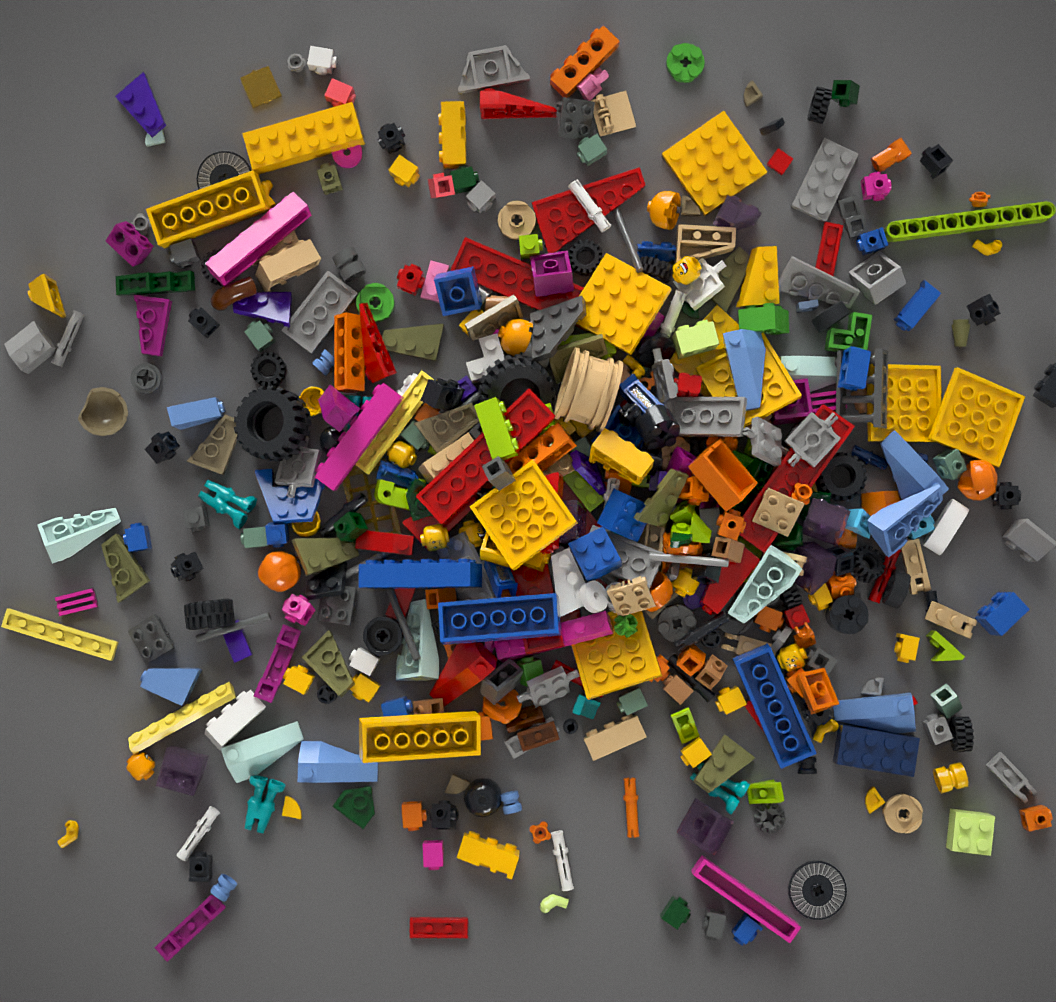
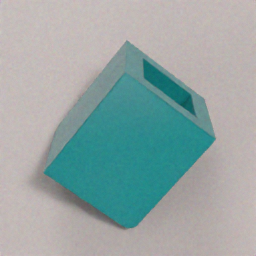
[572,694,601,719]

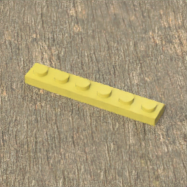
[355,370,434,475]
[1,608,119,661]
[128,682,236,754]

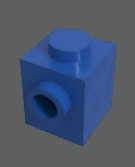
[265,522,290,548]
[123,523,152,552]

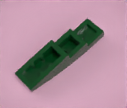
[115,271,195,296]

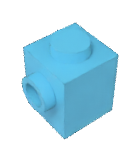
[908,515,935,540]

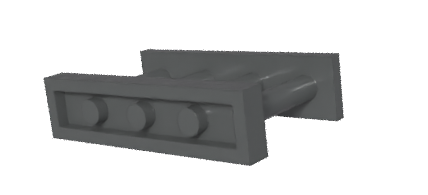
[835,349,889,429]

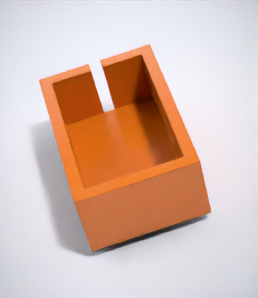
[688,438,758,512]

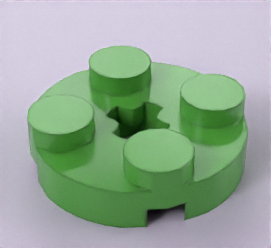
[666,43,705,83]
[356,283,395,322]

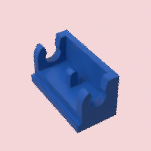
[838,346,871,391]

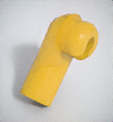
[261,180,276,209]
[972,239,1002,256]
[622,354,645,379]
[813,719,839,743]
[57,820,79,848]

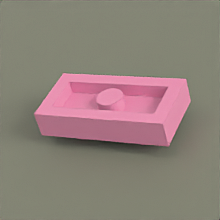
[421,261,449,303]

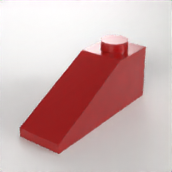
[355,530,415,555]

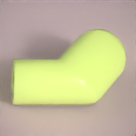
[540,894,569,913]

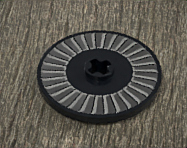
[196,151,252,190]
[788,860,847,920]

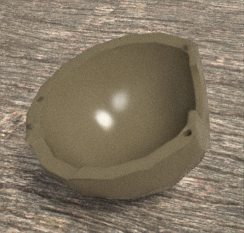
[78,387,128,436]

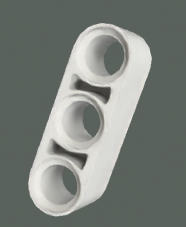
[923,498,969,555]

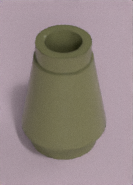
[951,319,971,346]

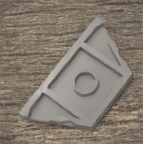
[458,45,530,94]

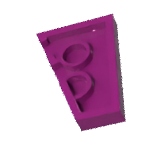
[134,295,172,357]

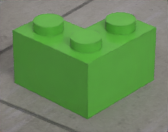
[738,303,789,335]
[825,312,872,352]

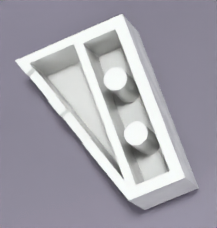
[551,548,585,617]
[205,690,266,750]

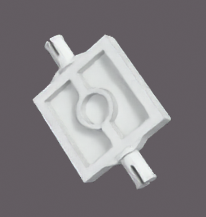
[670,258,726,311]

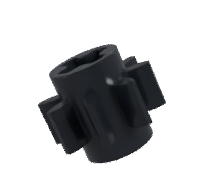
[618,403,642,427]

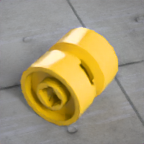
[933,762,969,794]

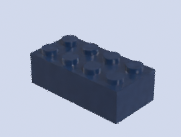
[833,723,920,777]

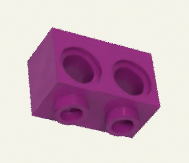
[105,221,154,267]

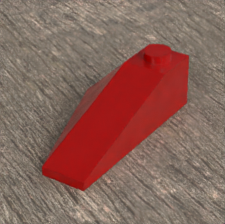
[480,88,557,119]
[359,303,397,383]
[429,642,497,707]

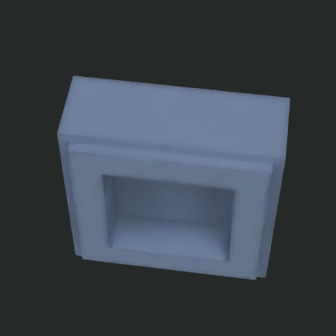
[796,299,819,313]

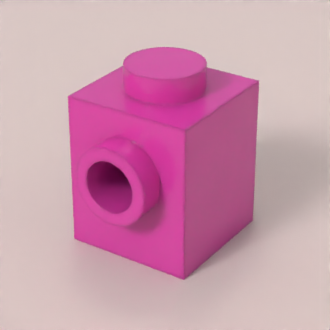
[423,840,444,870]

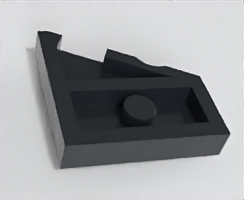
[306,561,347,600]

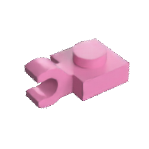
[577,67,609,101]

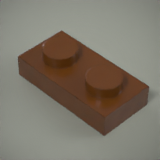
[506,705,545,733]
[517,720,560,752]

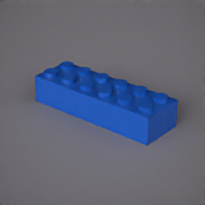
[359,559,482,589]
[438,593,561,645]
[732,643,817,769]

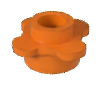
[969,192,991,207]
[791,483,813,505]
[530,821,551,844]

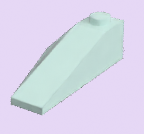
[779,356,837,392]
[38,508,121,564]
[728,545,802,623]
[396,599,439,681]
[221,721,304,783]

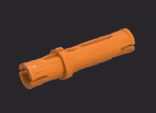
[623,777,640,838]

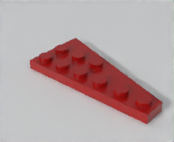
[531,167,646,253]

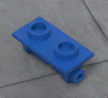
[637,241,676,262]
[376,460,418,489]

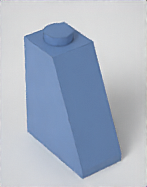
[167,397,226,430]
[140,668,202,706]

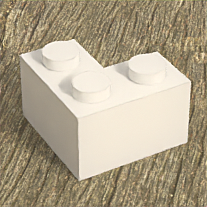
[466,333,504,383]

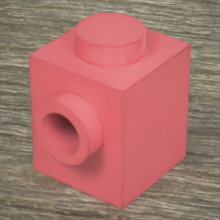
[324,78,356,107]
[428,173,455,198]

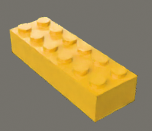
[242,102,365,175]
[146,170,270,248]
[359,711,481,763]

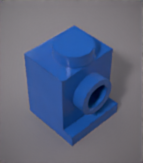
[856,227,888,255]
[731,912,763,946]

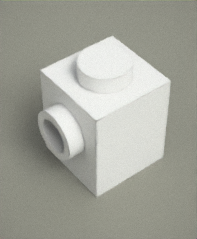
[307,46,337,75]
[349,647,380,676]

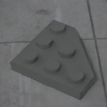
[530,296,586,362]

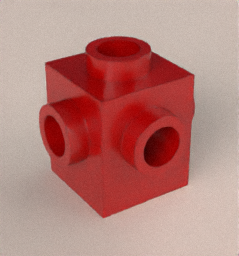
[397,264,426,296]

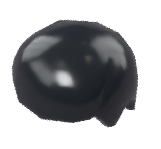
[320,426,345,455]

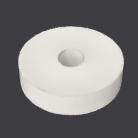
[580,581,608,613]

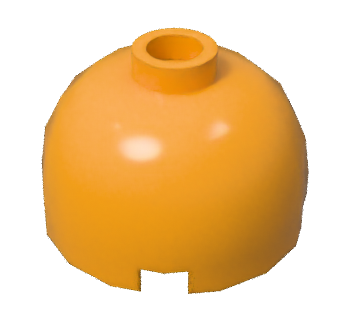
[647,191,681,230]
[498,319,533,357]

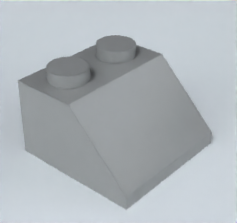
[848,251,906,305]
[4,321,57,374]
[1001,518,1056,562]

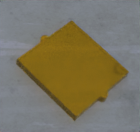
[240,66,282,108]

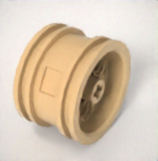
[554,347,623,433]

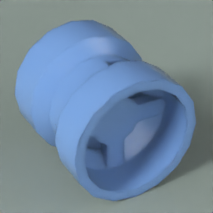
[312,349,334,376]
[500,790,522,814]
[210,874,237,901]

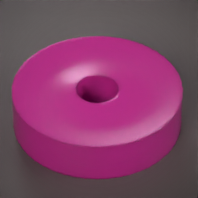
[332,145,362,168]

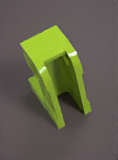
[374,478,427,511]

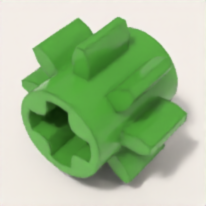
[614,614,638,638]

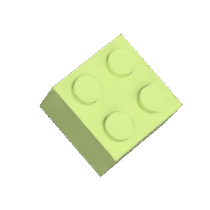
[672,320,719,359]
[946,809,995,856]

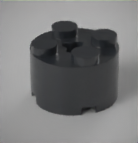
[635,404,680,451]
[826,595,869,634]
[363,616,404,656]

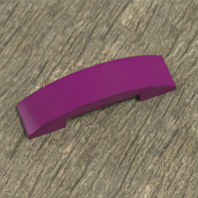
[253,624,301,703]
[154,894,226,962]

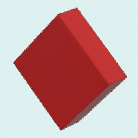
[767,148,793,175]

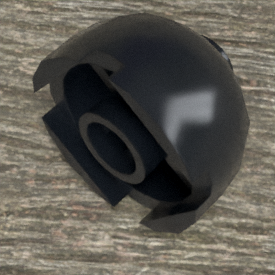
[464,778,502,817]

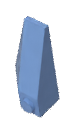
[723,329,766,411]
[880,430,949,500]
[867,485,943,557]
[833,693,916,734]
[297,741,378,783]

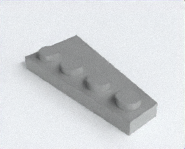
[778,256,860,308]

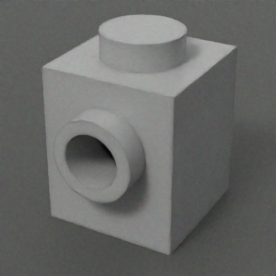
[466,180,496,213]
[922,713,953,745]

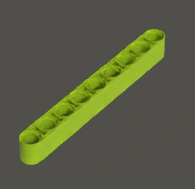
[884,201,1056,242]

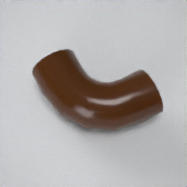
[211,276,257,311]

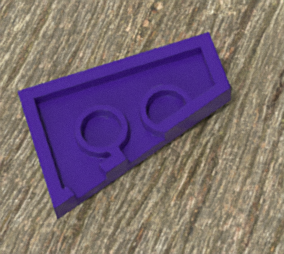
[115,72,166,138]
[233,292,292,327]

